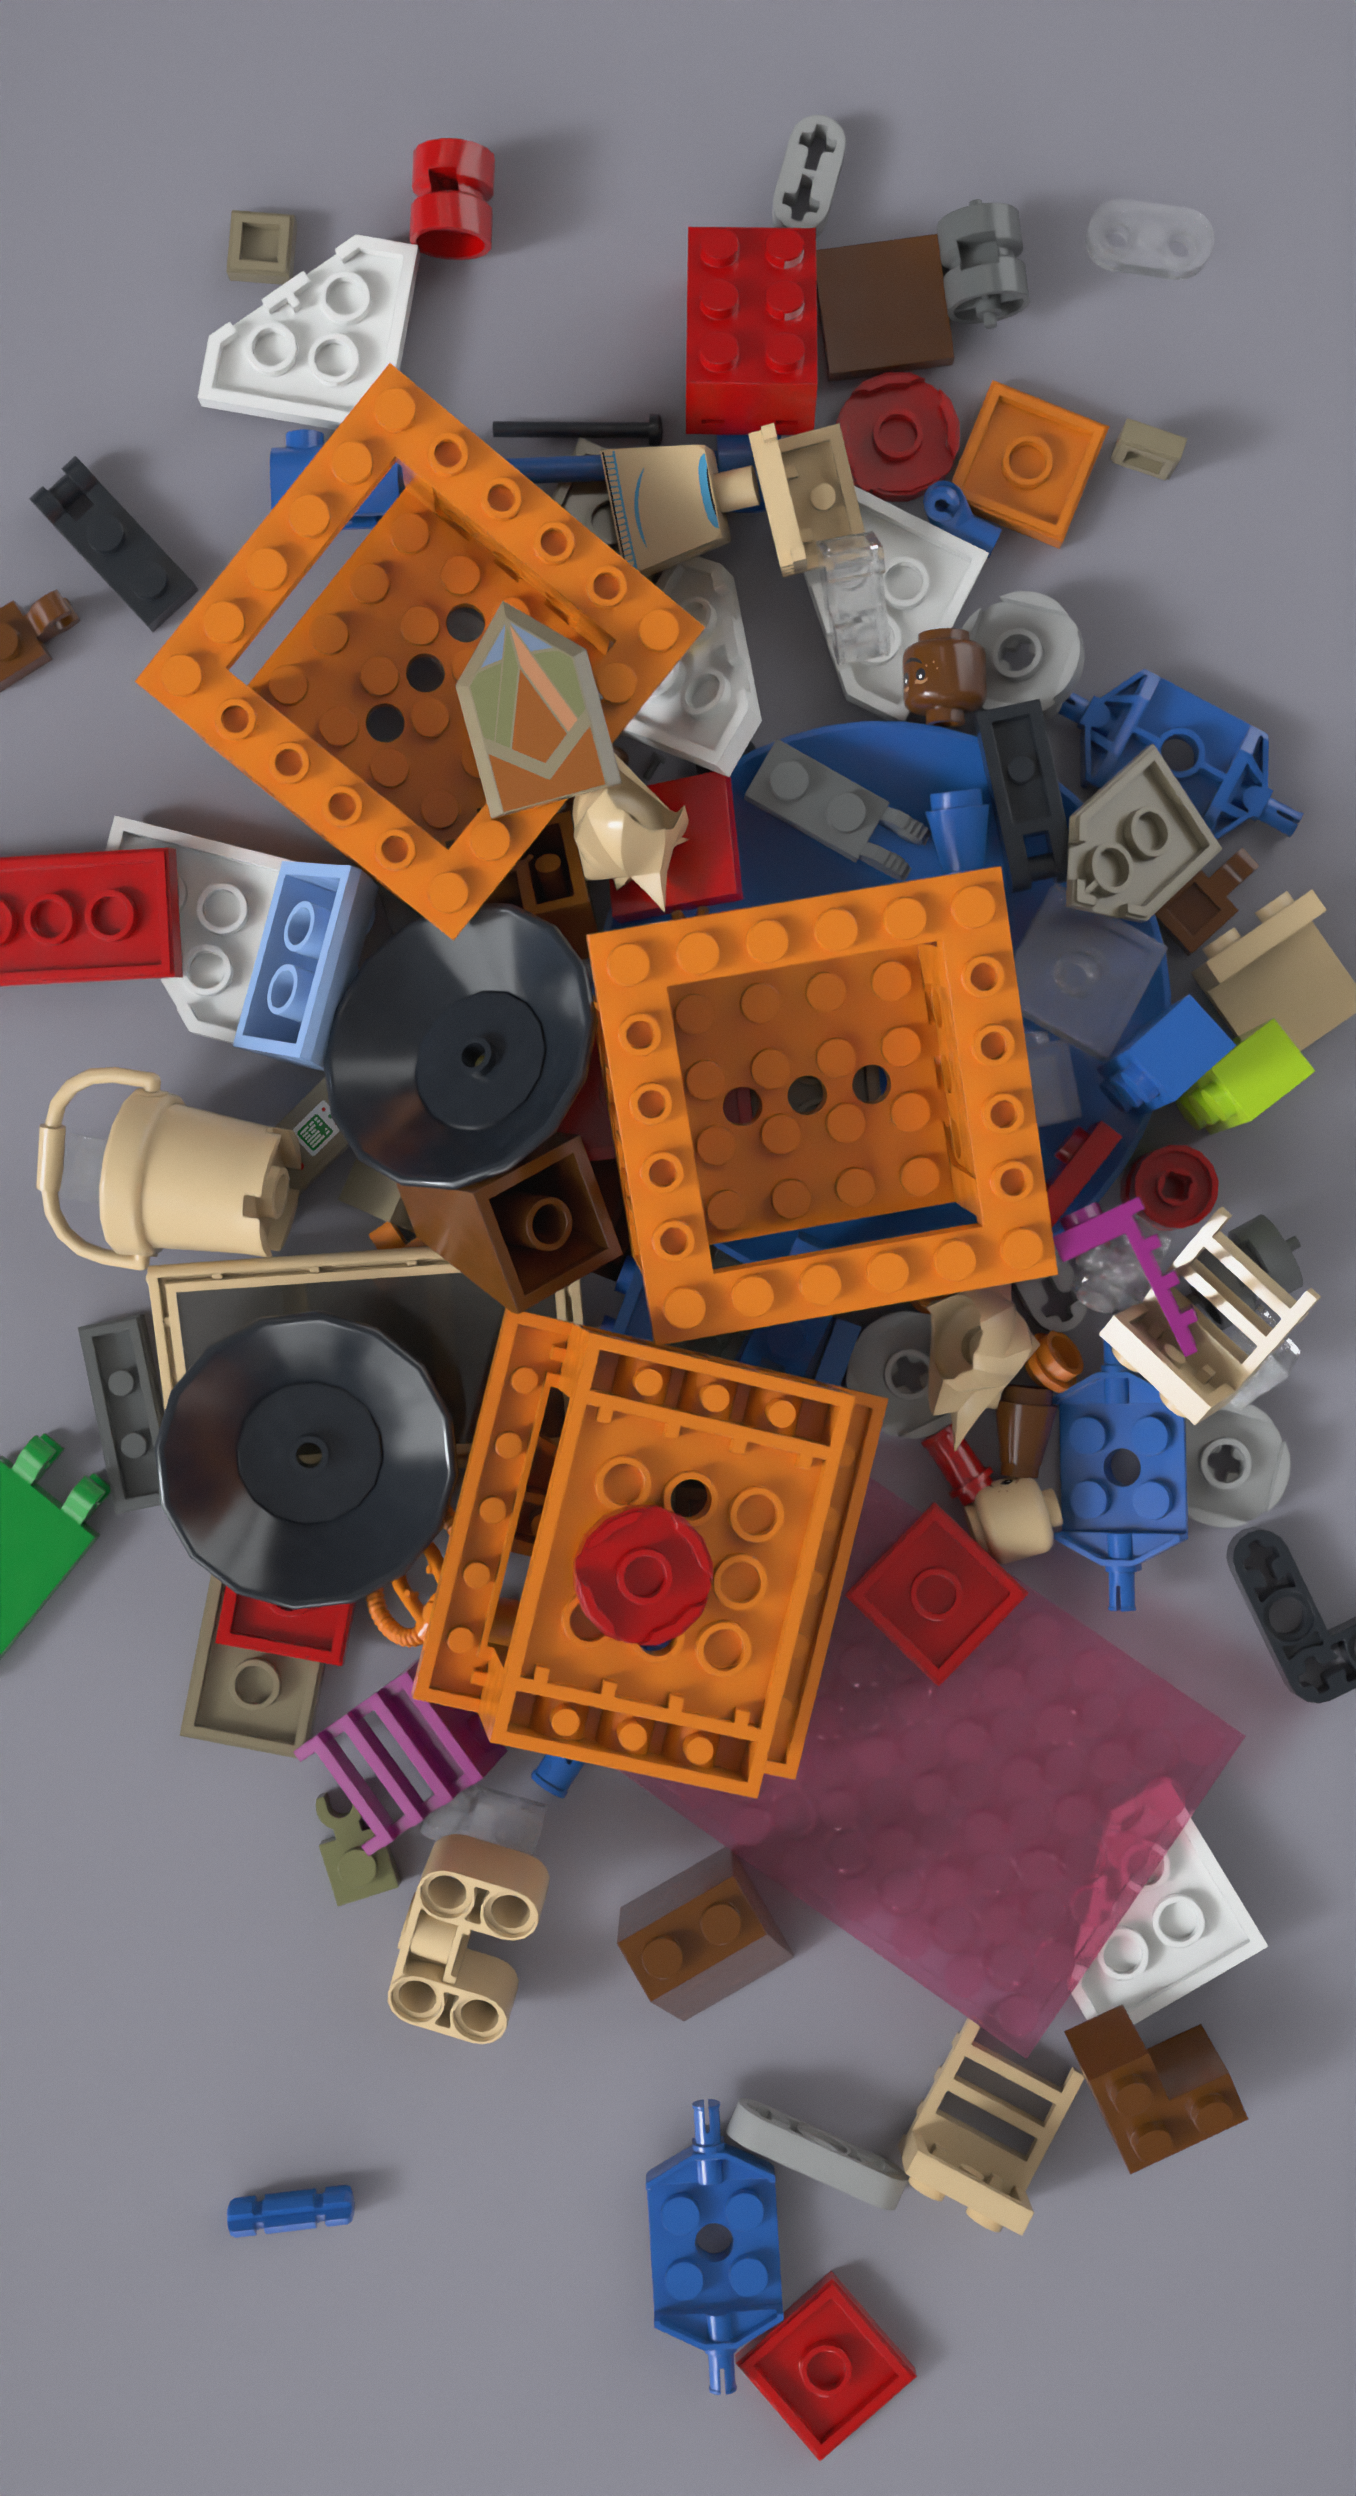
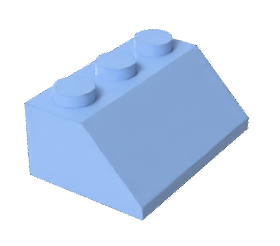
[233,861,379,1071]

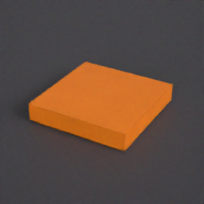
[951,380,1109,549]

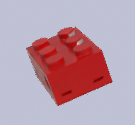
[686,227,818,435]

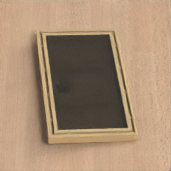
[146,1246,584,1468]

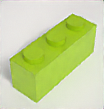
[1175,1018,1315,1135]

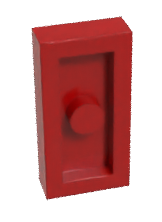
[1045,1121,1122,1227]

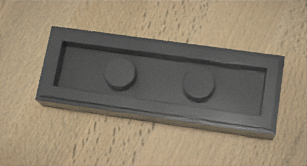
[78,1314,164,1514]

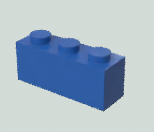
[1095,994,1236,1117]

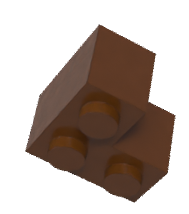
[445,811,599,960]
[1064,2004,1249,2175]

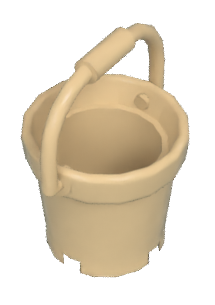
[36,1067,301,1270]

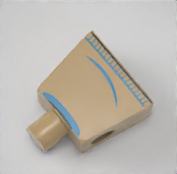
[600,444,760,577]

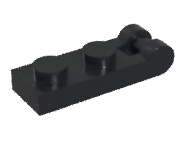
[29,456,199,632]
[973,699,1069,893]

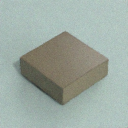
[226,210,297,285]
[1110,418,1188,481]

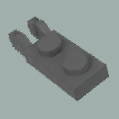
[744,739,931,881]

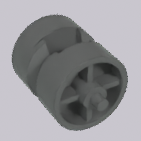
[937,199,1030,329]
[1185,1214,1303,1330]

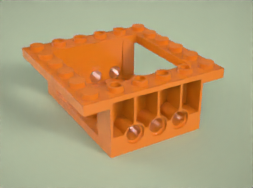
[135,363,705,941]
[586,866,1058,1346]
[411,1308,889,1799]

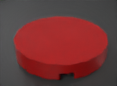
[836,372,960,502]
[573,1505,713,1646]

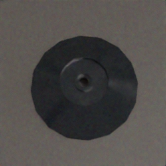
[323,903,598,1190]
[154,1310,459,1610]

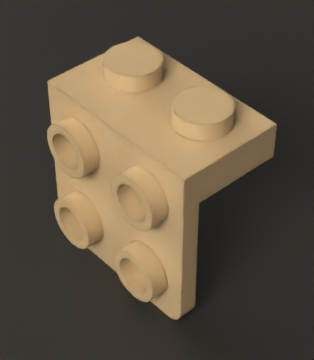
[1191,889,1356,1051]

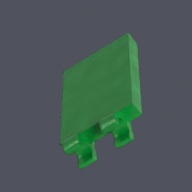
[0,1433,111,1660]

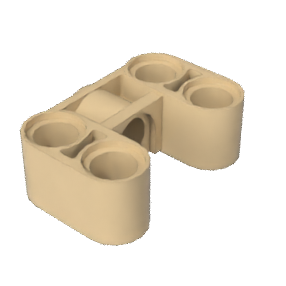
[388,1834,550,2044]

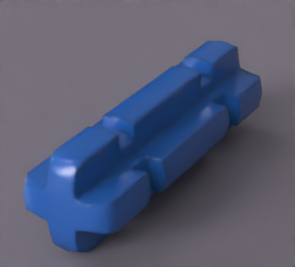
[227,2185,355,2238]

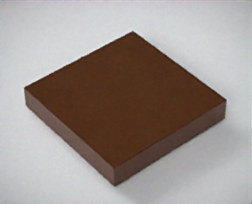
[816,234,955,382]

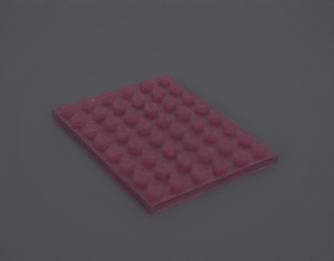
[617,1477,1246,2059]

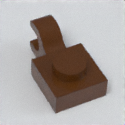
[0,589,81,692]
[1155,847,1259,956]

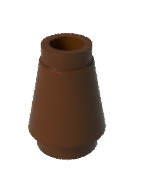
[995,1384,1058,1478]

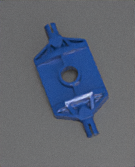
[1058,668,1304,841]
[1052,1327,1188,1612]
[646,2099,784,2395]

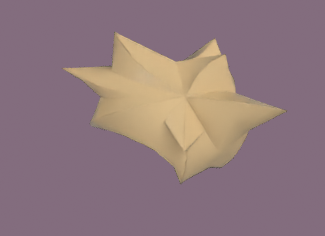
[572,753,690,913]
[926,1283,1040,1452]

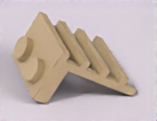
[748,423,870,578]
[1099,1207,1321,1425]
[898,2012,1085,2236]

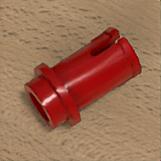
[920,1423,994,1506]

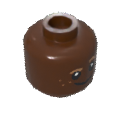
[902,628,987,728]

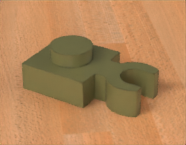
[315,1792,401,1907]

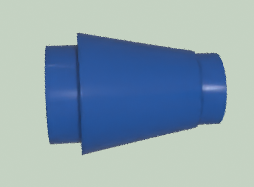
[925,788,990,875]

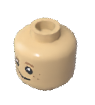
[963,1477,1063,1565]

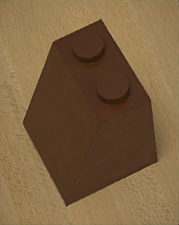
[396,1132,623,1314]
[617,1844,794,2021]

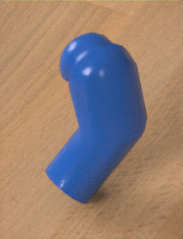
[923,480,1002,558]

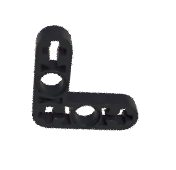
[1226,1527,1356,1704]

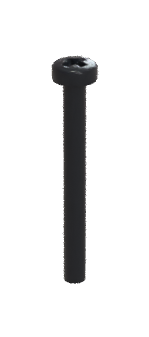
[493,414,663,447]

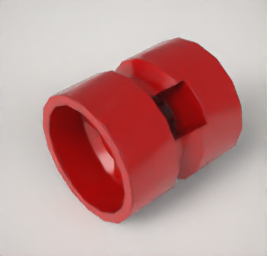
[410,138,495,260]
[1120,1145,1219,1232]

